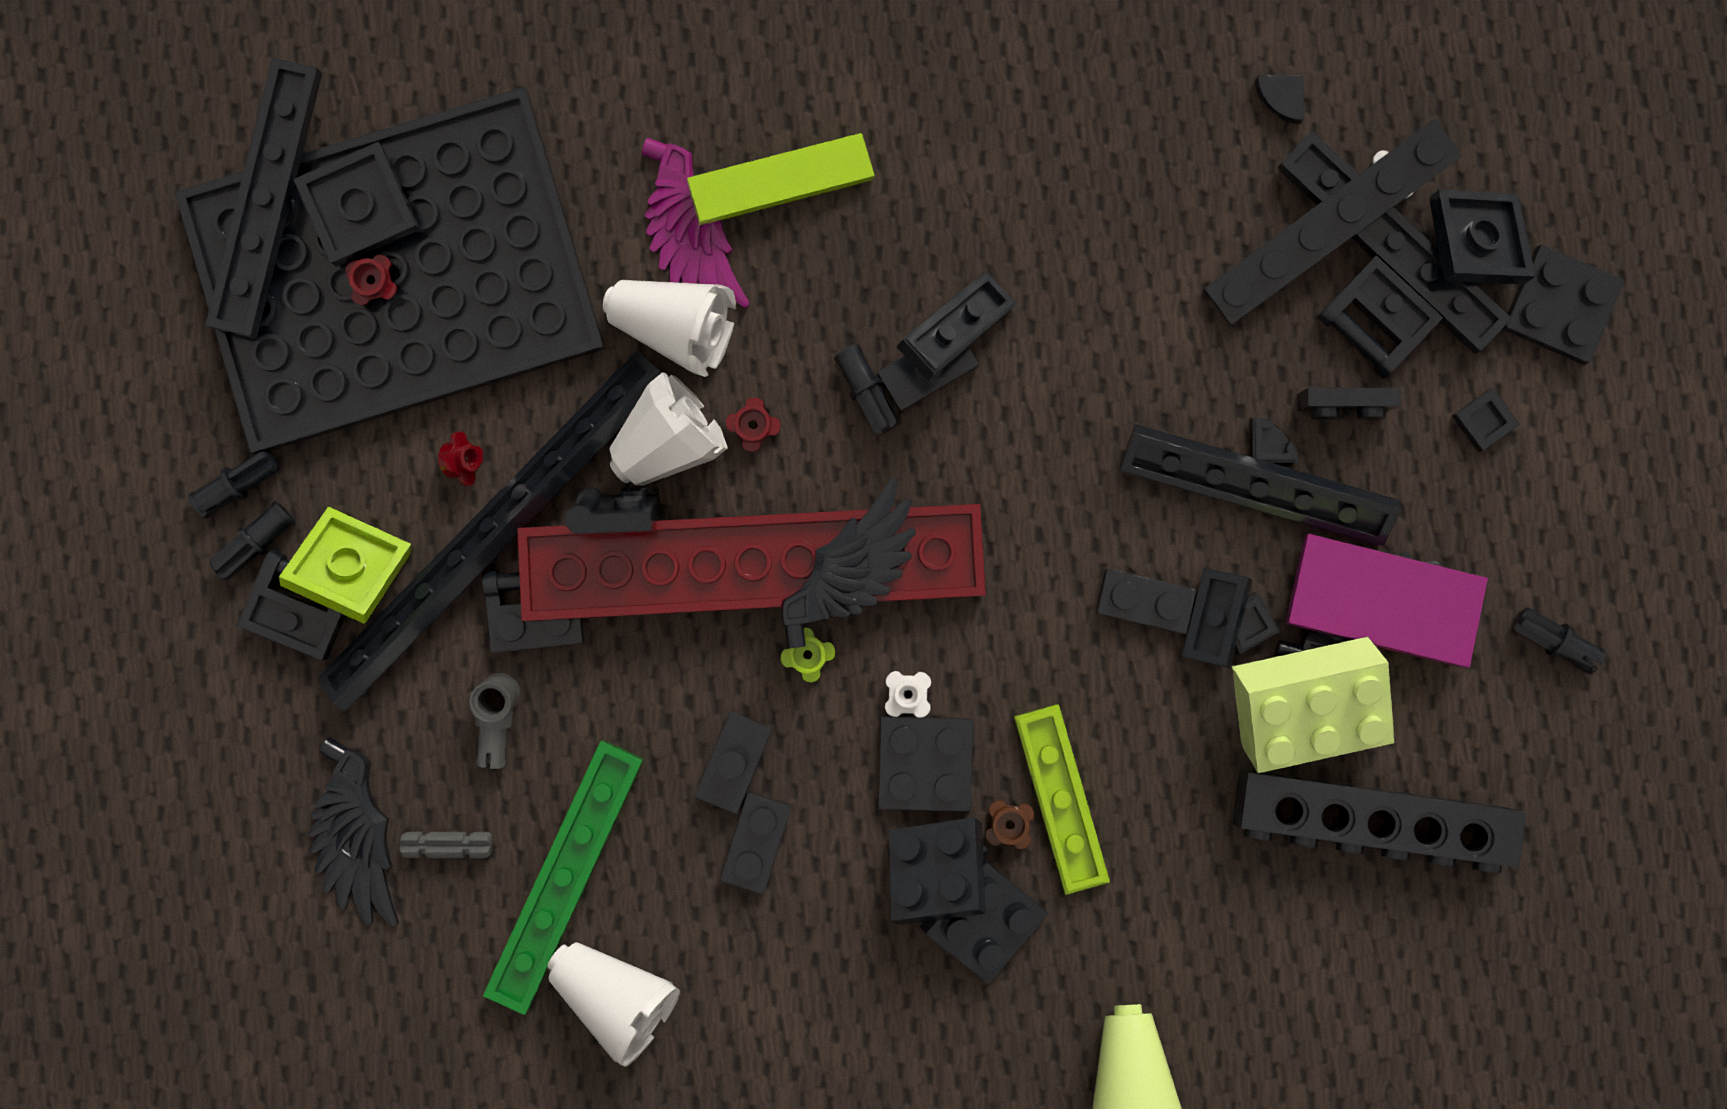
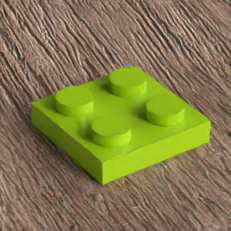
[279,507,411,624]

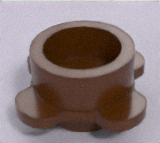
[986,800,1034,849]

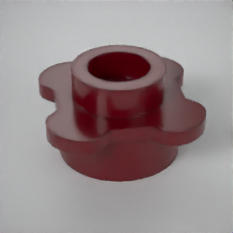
[345,255,397,306]
[726,397,781,452]
[438,431,483,486]

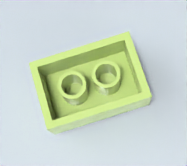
[1232,637,1394,773]

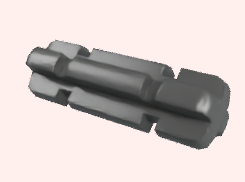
[400,832,493,858]

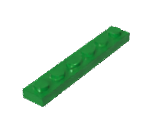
[483,740,644,1015]

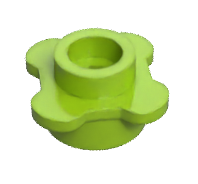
[781,628,835,682]

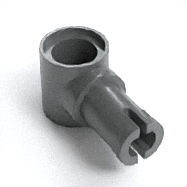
[469,673,520,769]

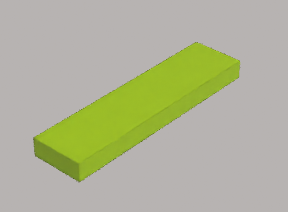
[687,133,875,225]
[1014,704,1110,895]

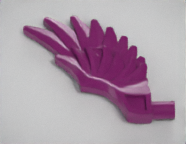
[642,138,750,308]

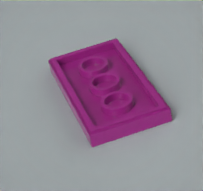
[1285,534,1488,669]

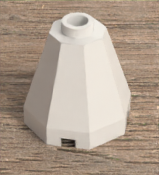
[609,373,728,486]

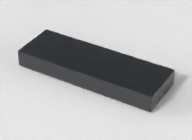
[897,271,1017,381]

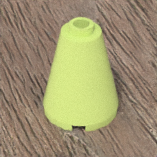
[1092,1004,1182,1109]

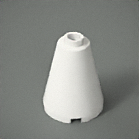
[603,280,736,377]
[547,942,680,1067]

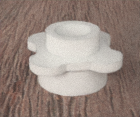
[885,671,931,718]

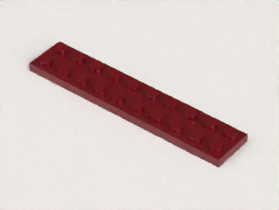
[517,504,986,621]

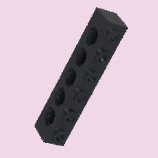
[1232,769,1526,874]

